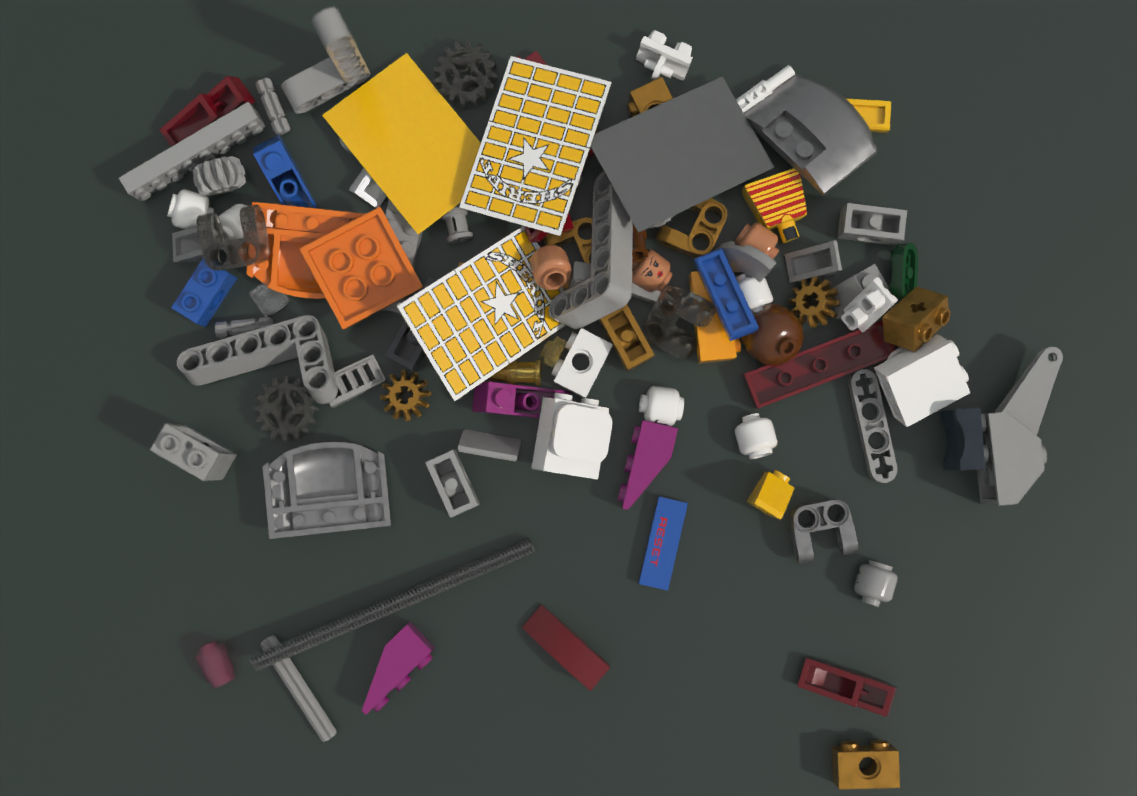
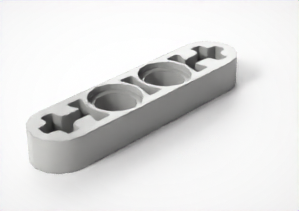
[848,369,897,483]

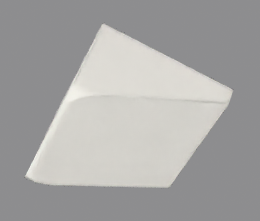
[349,168,387,208]

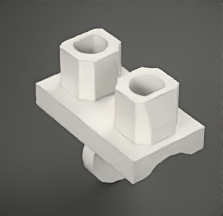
[635,30,693,81]
[841,277,898,333]

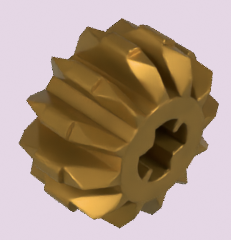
[788,276,841,328]
[380,370,432,421]

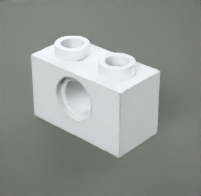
[551,328,613,398]

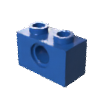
[171,257,237,327]

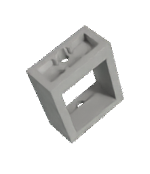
[150,423,237,481]

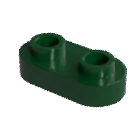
[889,243,918,303]

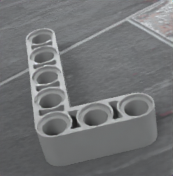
[281,8,371,114]
[549,171,633,330]
[177,315,338,404]

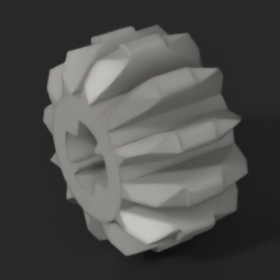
[192,156,246,196]

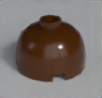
[741,304,804,366]

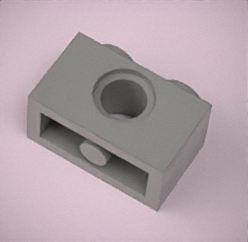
[837,203,907,246]
[425,450,480,518]

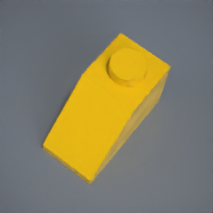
[746,470,795,520]

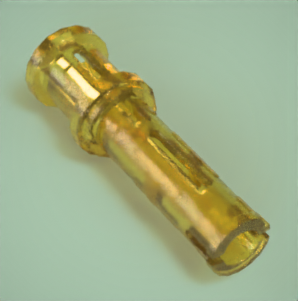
[485,359,542,386]

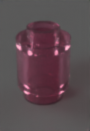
[195,641,235,688]

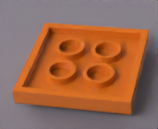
[300,207,423,330]

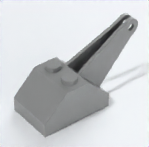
[977,347,1063,506]

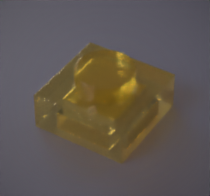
[540,336,567,369]

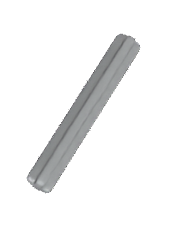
[260,635,337,742]

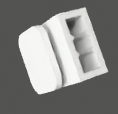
[874,334,970,427]
[531,393,612,479]

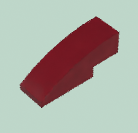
[160,76,255,147]
[522,604,610,691]
[797,658,897,717]

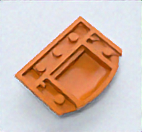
[247,202,366,299]

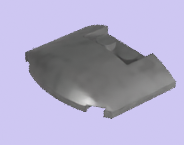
[744,74,877,196]
[263,442,391,539]

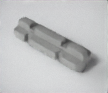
[255,78,290,135]
[215,317,274,338]

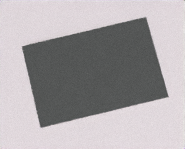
[590,76,774,233]

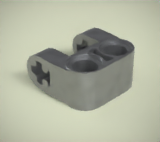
[789,499,858,564]

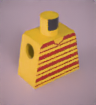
[741,168,807,243]

